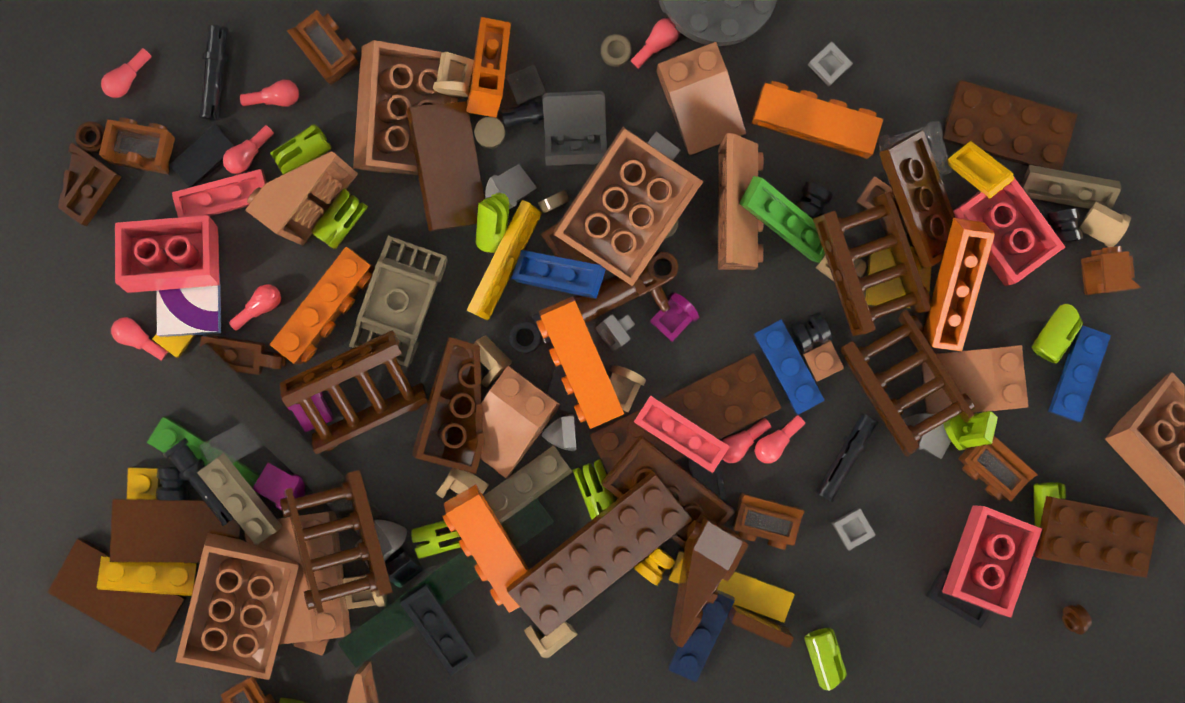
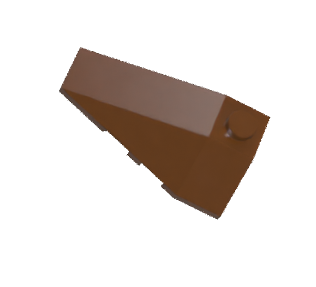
[412,337,484,474]
[670,514,748,648]

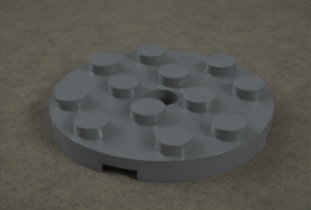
[658,0,777,46]

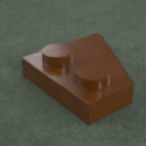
[58,143,122,227]

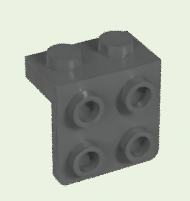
[543,91,607,166]

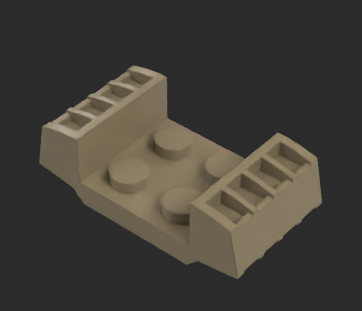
[349,236,447,367]

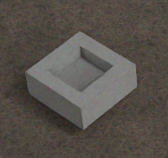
[808,41,853,87]
[832,508,875,550]

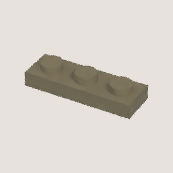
[1021,165,1122,210]
[484,445,573,524]
[197,453,282,545]

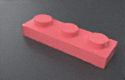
[172,169,267,218]
[634,396,730,473]

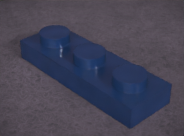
[668,590,735,682]

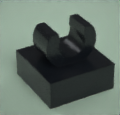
[385,547,424,588]

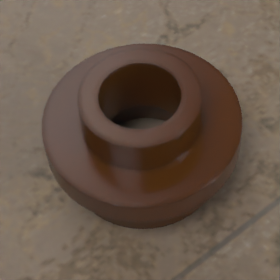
[75,121,105,152]
[1062,604,1092,635]

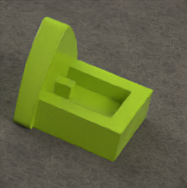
[943,411,998,451]

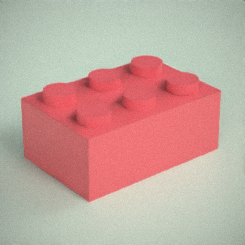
[953,177,1065,286]
[115,215,220,293]
[942,506,1042,618]

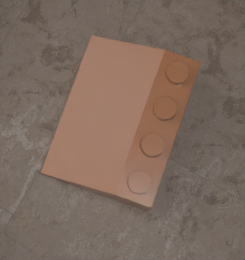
[353,40,461,175]
[554,127,703,286]
[718,133,764,270]
[245,151,358,246]
[1105,372,1185,525]
[245,510,351,644]
[175,533,299,680]

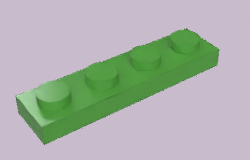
[739,176,825,263]
[147,416,261,497]

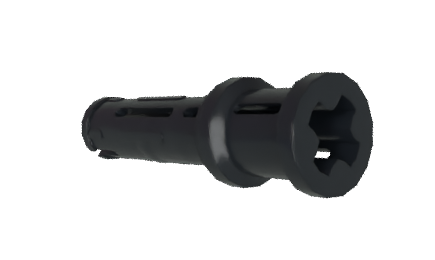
[162,438,234,526]

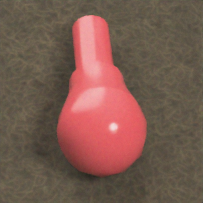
[630,18,680,69]
[101,48,152,98]
[240,79,299,107]
[223,125,274,174]
[229,284,281,331]
[111,317,168,361]
[754,415,806,464]
[722,418,771,463]

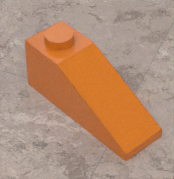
[466,17,511,118]

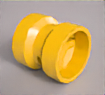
[633,547,676,586]

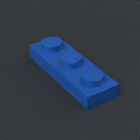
[512,250,606,299]
[753,319,825,415]
[1048,325,1111,422]

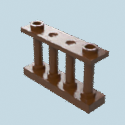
[813,191,931,336]
[841,310,975,457]
[280,330,428,454]
[280,470,392,615]

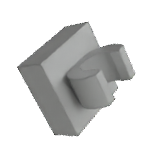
[595,314,635,352]

